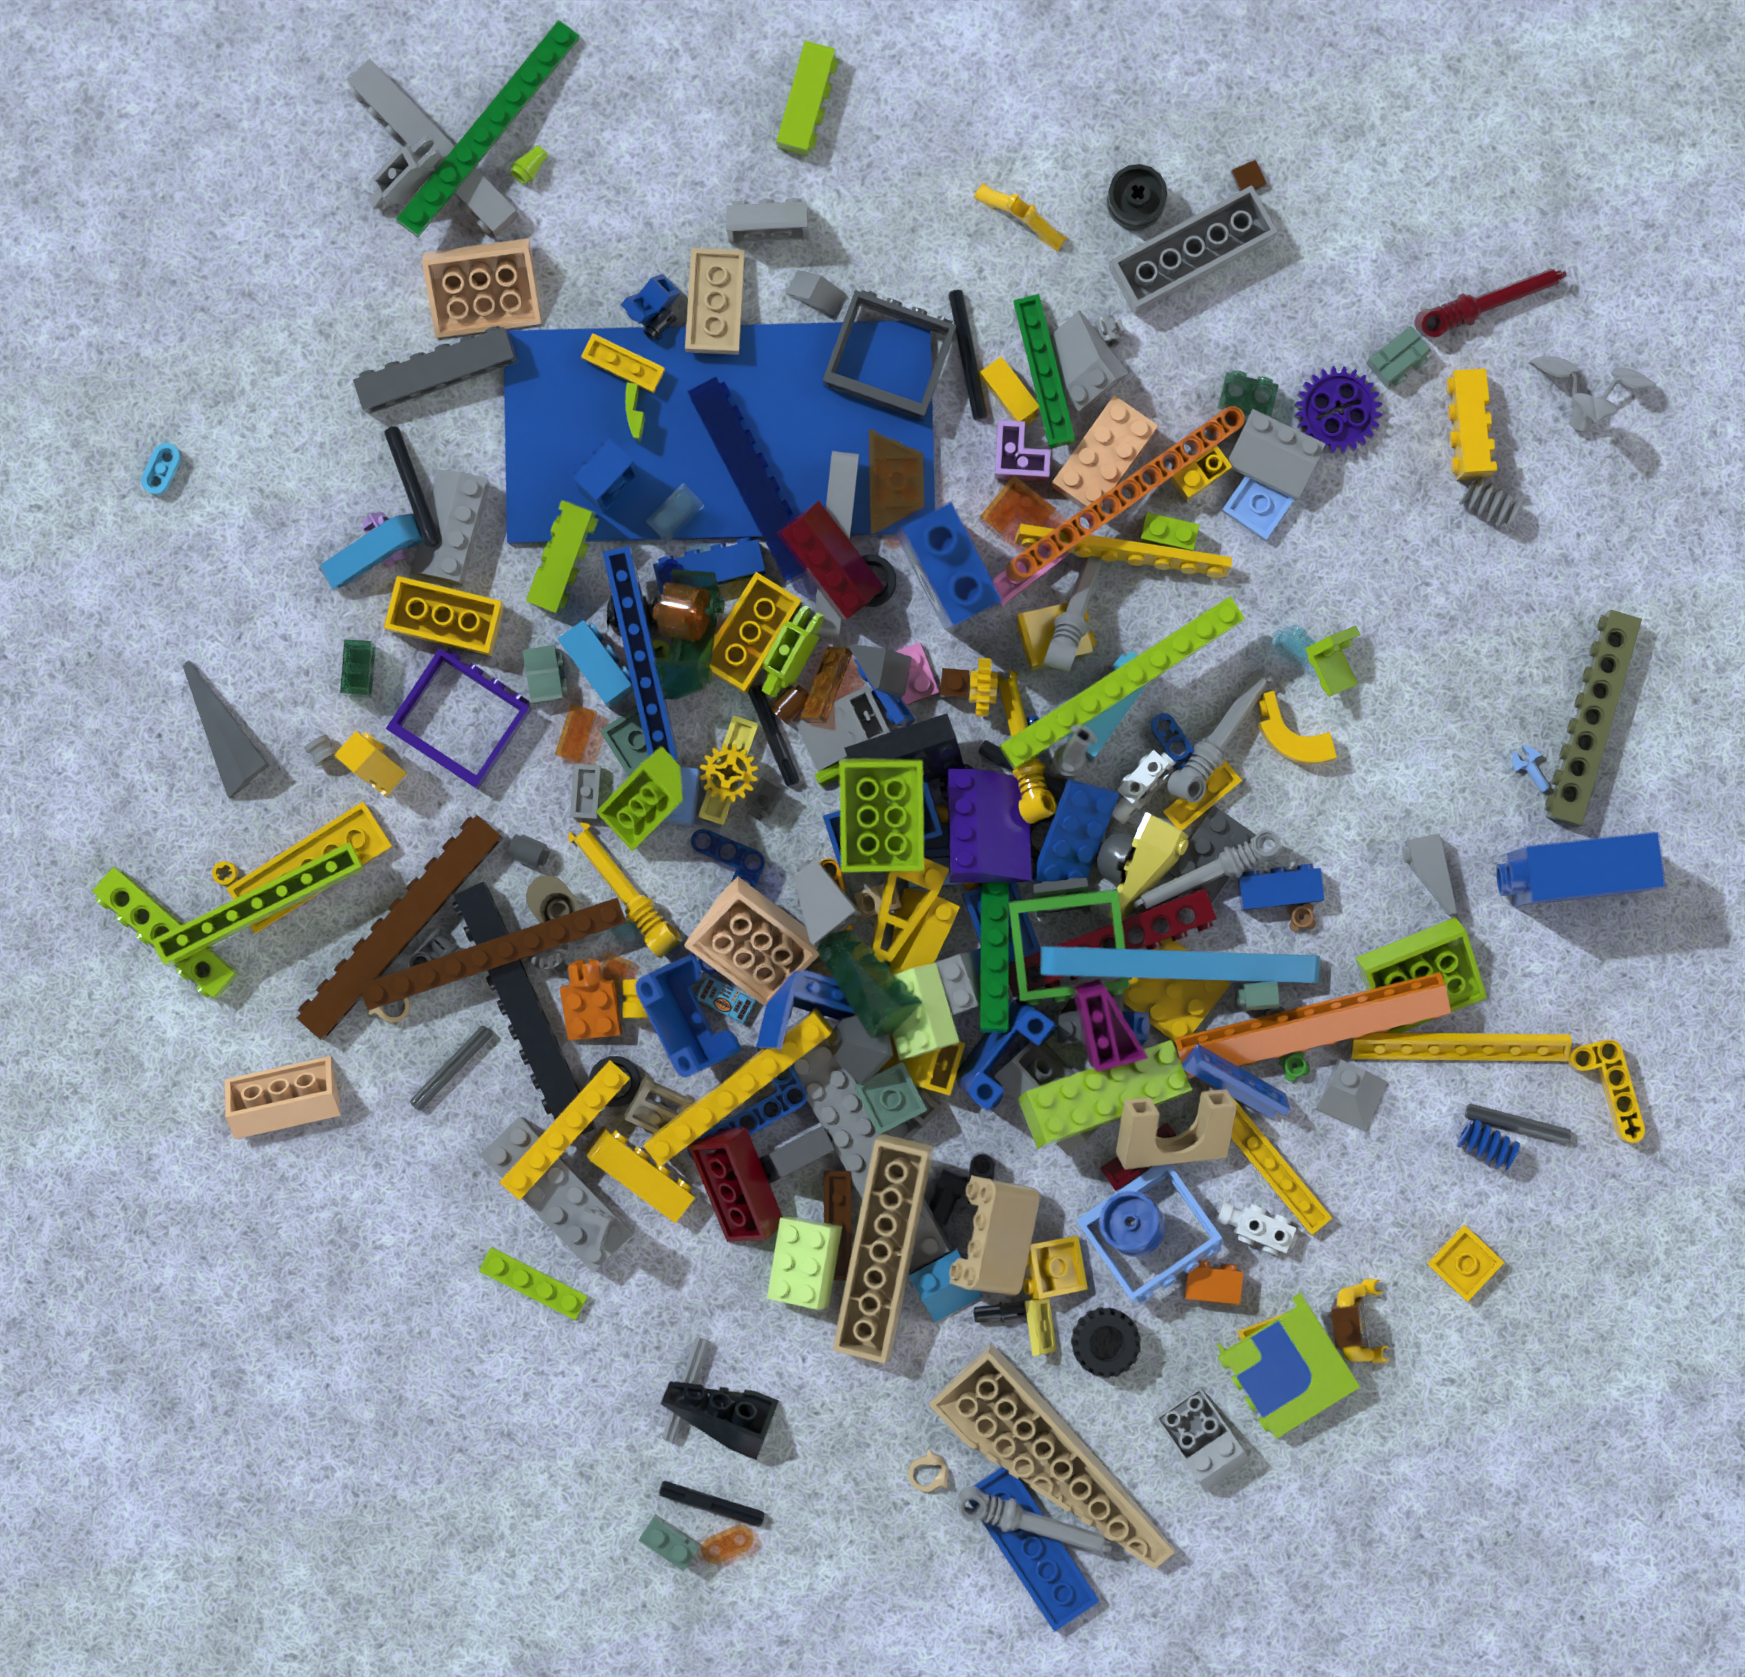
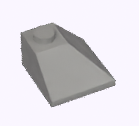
[1316,1060,1387,1131]

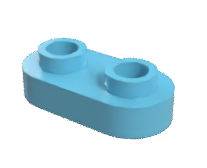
[141,443,181,495]

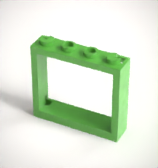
[1009,889,1129,1005]

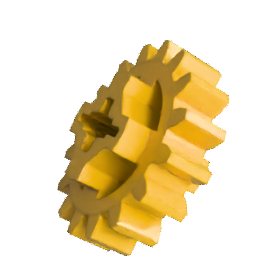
[969,658,998,717]
[700,744,758,803]

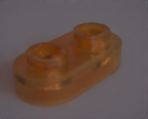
[701,1524,754,1564]

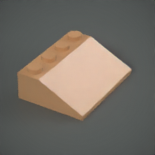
[422,238,541,338]
[685,876,821,1007]

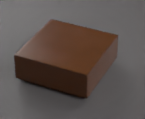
[1231,159,1267,192]

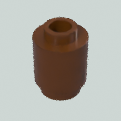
[772,684,811,724]

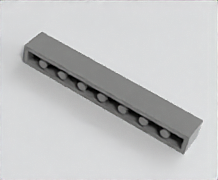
[347,58,519,237]

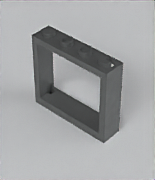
[823,290,956,421]

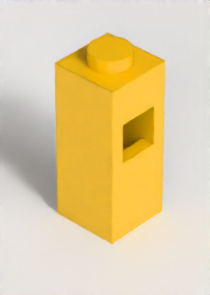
[979,356,1040,427]

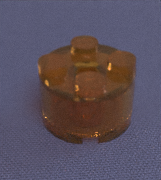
[653,582,711,641]

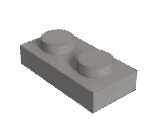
[570,763,602,820]

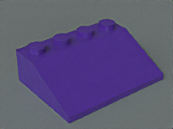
[947,769,1032,883]

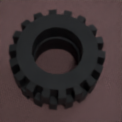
[1071,1307,1141,1378]

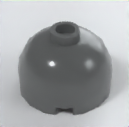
[1096,832,1136,886]

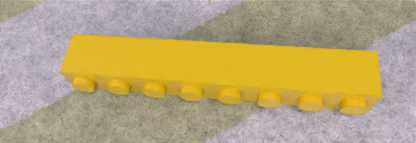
[643,1008,833,1167]

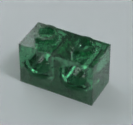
[1217,370,1279,417]
[340,639,376,698]

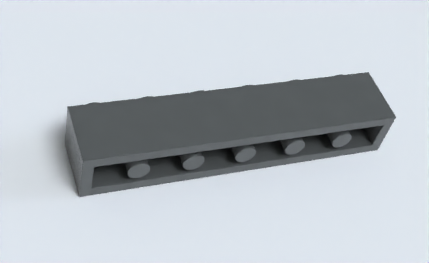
[353,326,519,414]

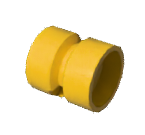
[622,979,649,1018]

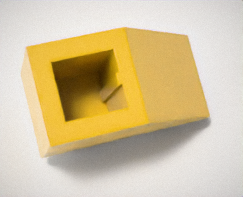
[1171,445,1232,502]

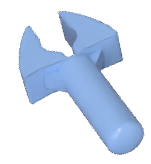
[1512,745,1550,793]

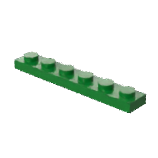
[1013,294,1076,449]
[980,882,1009,1033]

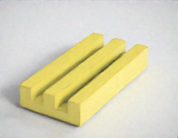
[1025,1297,1057,1356]

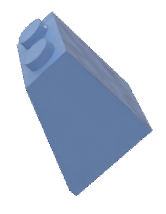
[661,767,702,828]

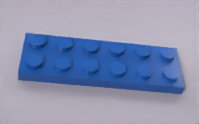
[968,1466,1100,1632]

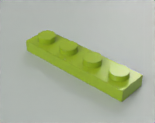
[479,1247,588,1320]

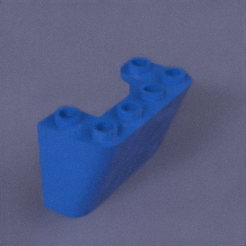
[635,953,743,1078]
[955,999,1058,1112]

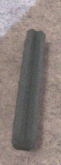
[410,1025,493,1110]
[1465,1104,1572,1144]

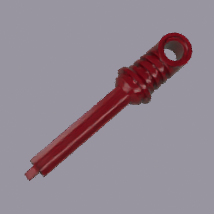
[1414,269,1567,338]

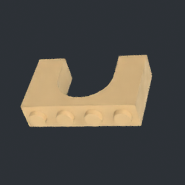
[1116,1089,1237,1169]

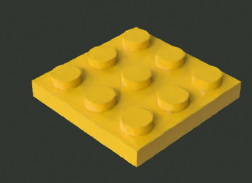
[1123,937,1231,1044]

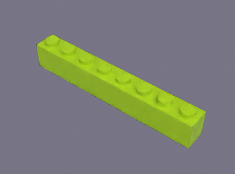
[151,842,365,967]

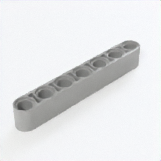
[814,451,859,639]

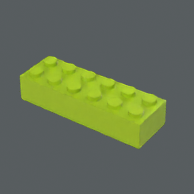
[1017,1040,1192,1149]

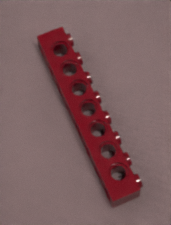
[1008,889,1217,997]

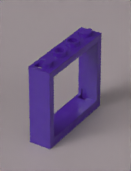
[386,648,532,790]

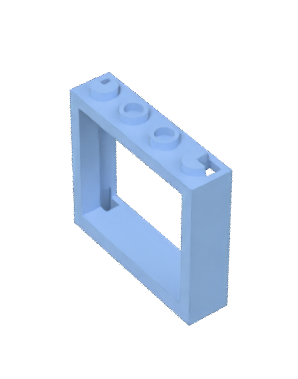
[1076,1164,1224,1305]

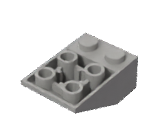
[795,686,890,771]
[1155,1387,1250,1492]

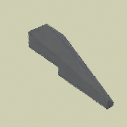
[183,660,270,798]

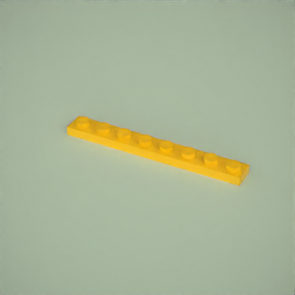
[1015,524,1232,578]
[1351,1032,1572,1061]

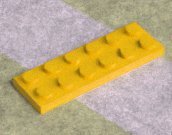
[226,801,393,934]

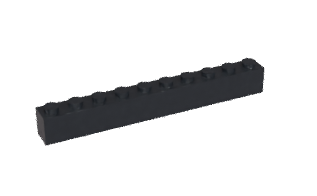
[452,882,597,1137]

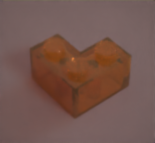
[979,475,1056,538]

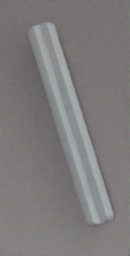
[662,1337,710,1443]

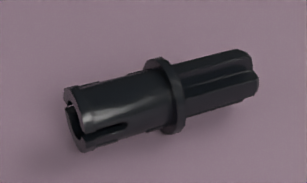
[973,1301,1027,1323]

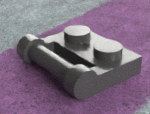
[1033,877,1091,917]

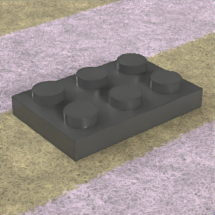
[1168,806,1256,903]

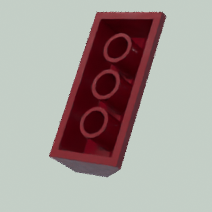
[776,500,884,620]
[688,1127,783,1242]

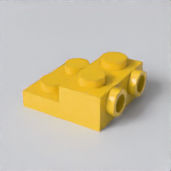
[1023,1236,1088,1299]

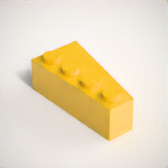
[584,1125,695,1223]

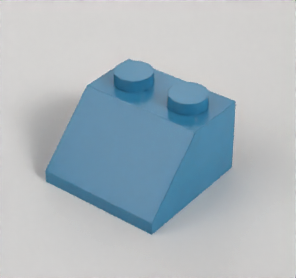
[909,1248,983,1322]

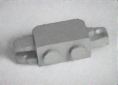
[369,136,441,211]

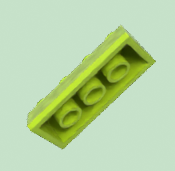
[596,746,683,851]

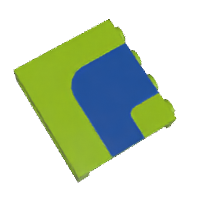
[1217,1292,1360,1439]

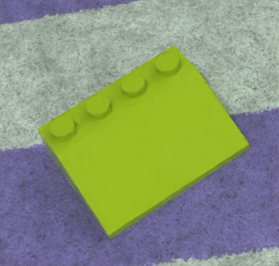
[839,758,924,872]
[1355,917,1487,1033]

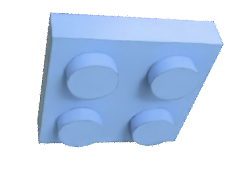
[1222,476,1294,541]

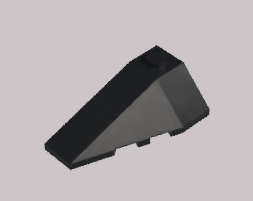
[660,1381,779,1460]

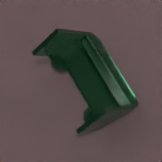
[654,569,725,700]

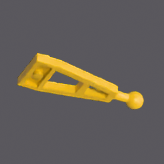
[858,857,949,991]

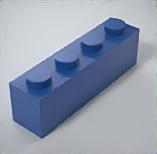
[653,537,766,598]

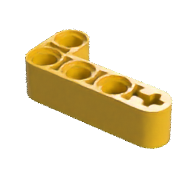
[1567,1039,1645,1143]

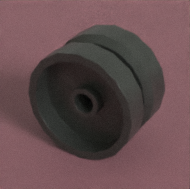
[1106,164,1168,231]

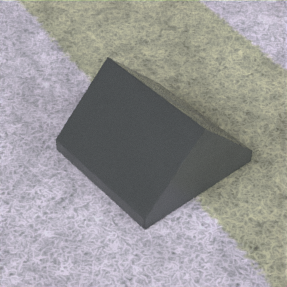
[849,644,912,698]

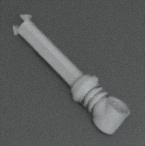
[1043,556,1103,673]
[1168,669,1274,803]
[1046,725,1098,786]
[1134,830,1282,911]
[957,1486,1112,1553]

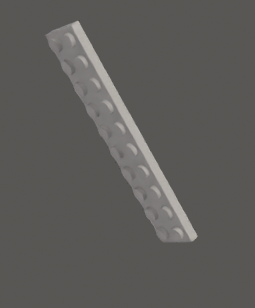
[786,1010,952,1272]

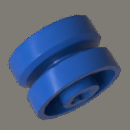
[1099,1191,1166,1257]

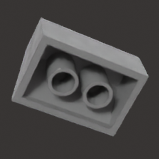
[726,198,809,243]
[1228,409,1325,501]

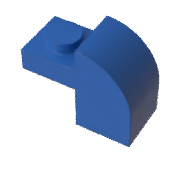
[621,274,681,325]

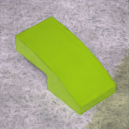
[625,382,645,443]

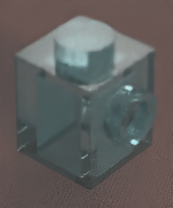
[1271,625,1315,667]

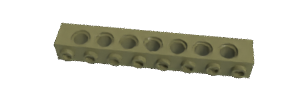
[1544,610,1642,827]

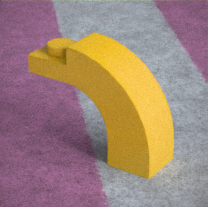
[1258,691,1337,764]

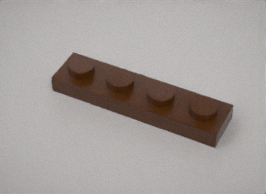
[824,1171,851,1281]

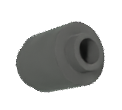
[507,834,550,869]

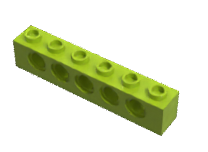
[92,867,239,998]

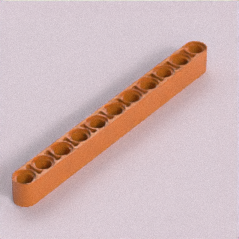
[1006,406,1245,582]

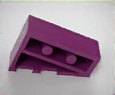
[1072,979,1148,1072]

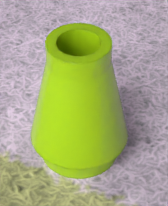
[510,145,548,185]

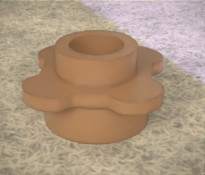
[1287,903,1316,931]

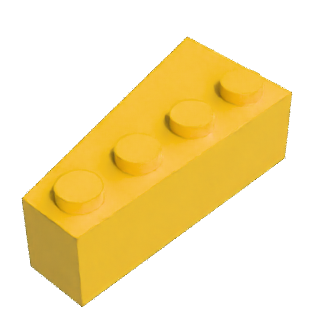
[1446,368,1497,481]

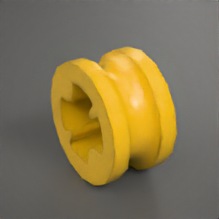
[212,861,238,886]

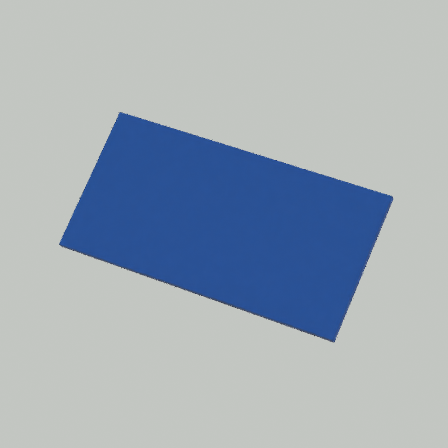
[504,321,935,544]

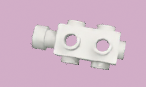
[1112,750,1176,825]
[1215,1201,1298,1256]

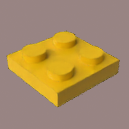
[1426,1224,1505,1302]

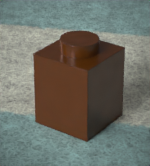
[940,668,969,700]

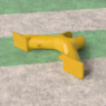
[973,183,1067,251]

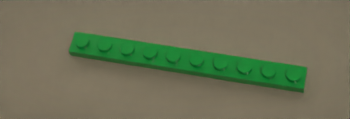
[396,20,580,238]

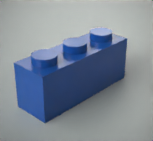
[1237,864,1324,911]

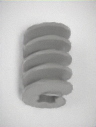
[1459,478,1521,530]

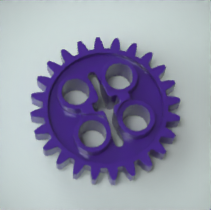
[1294,366,1382,454]

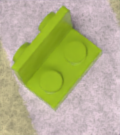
[1305,626,1360,697]

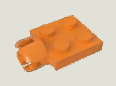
[559,959,623,1040]

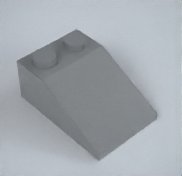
[1050,310,1129,411]

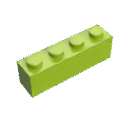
[776,41,839,156]

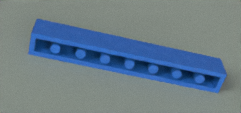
[602,546,679,760]

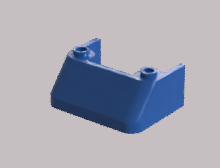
[756,970,885,1049]

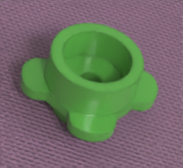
[1279,1051,1310,1081]

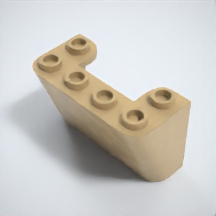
[949,1175,1040,1296]

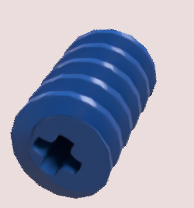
[1457,1119,1520,1171]

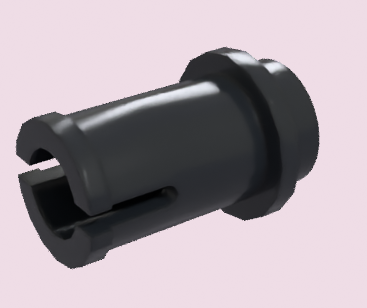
[643,307,677,341]

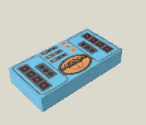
[696,975,756,1024]

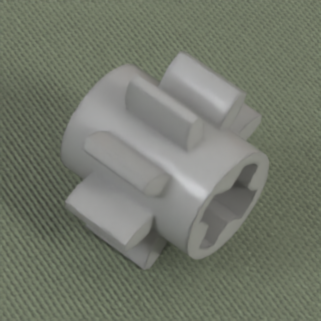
[1093,315,1125,348]

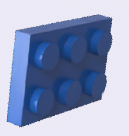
[961,882,1041,964]

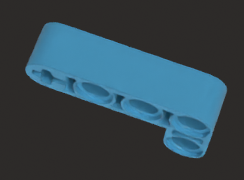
[320,514,423,590]

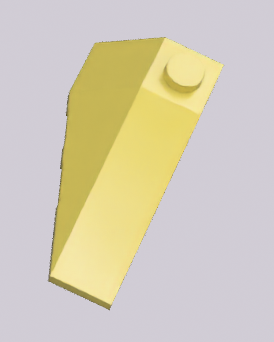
[1108,813,1189,920]

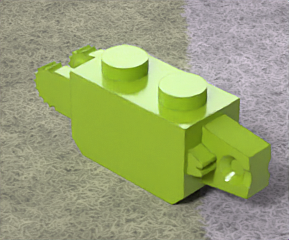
[761,605,825,698]

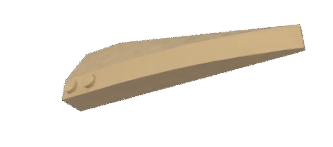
[928,1343,1175,1570]

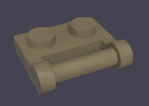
[624,1075,695,1133]

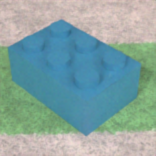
[558,620,634,709]

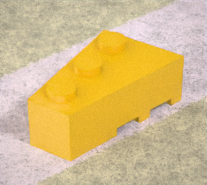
[334,731,407,797]

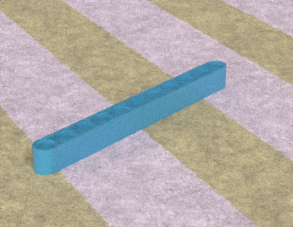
[1041,947,1320,983]

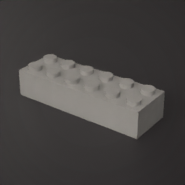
[1109,185,1278,314]
[480,1117,635,1273]

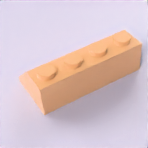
[225,1056,341,1139]

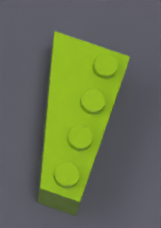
[526,500,599,613]

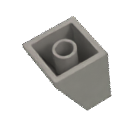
[794,859,862,949]
[935,948,980,1015]

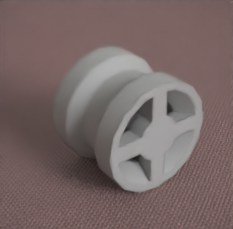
[304,734,337,767]

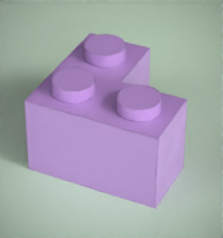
[994,420,1051,482]

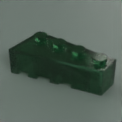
[816,929,922,1038]

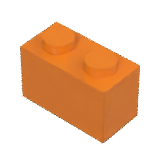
[1183,1261,1243,1305]

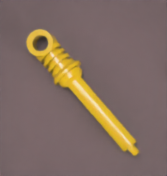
[997,669,1057,824]
[568,822,682,959]

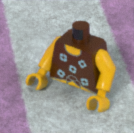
[1331,1278,1390,1363]

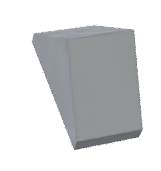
[786,270,846,317]

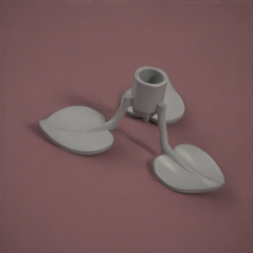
[1529,356,1656,431]

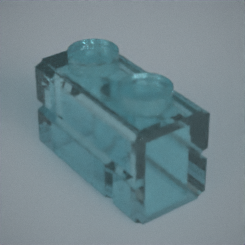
[645,483,704,544]

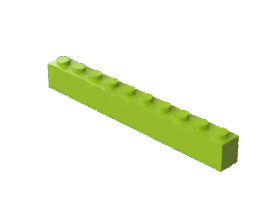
[999,596,1246,770]

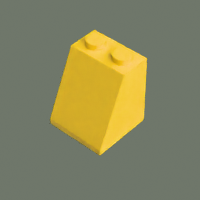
[1016,602,1097,672]

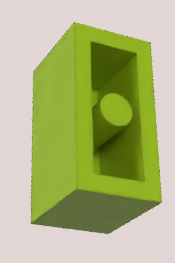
[1139,512,1200,551]

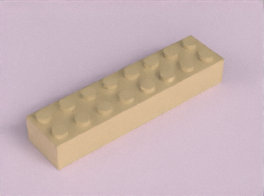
[833,1134,934,1364]

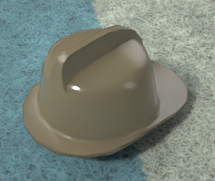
[526,875,582,923]

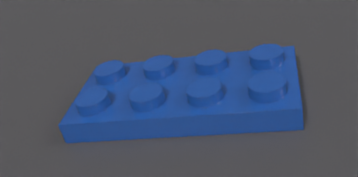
[1031,779,1119,883]

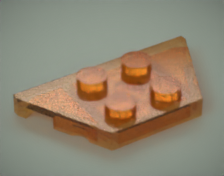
[869,429,924,534]

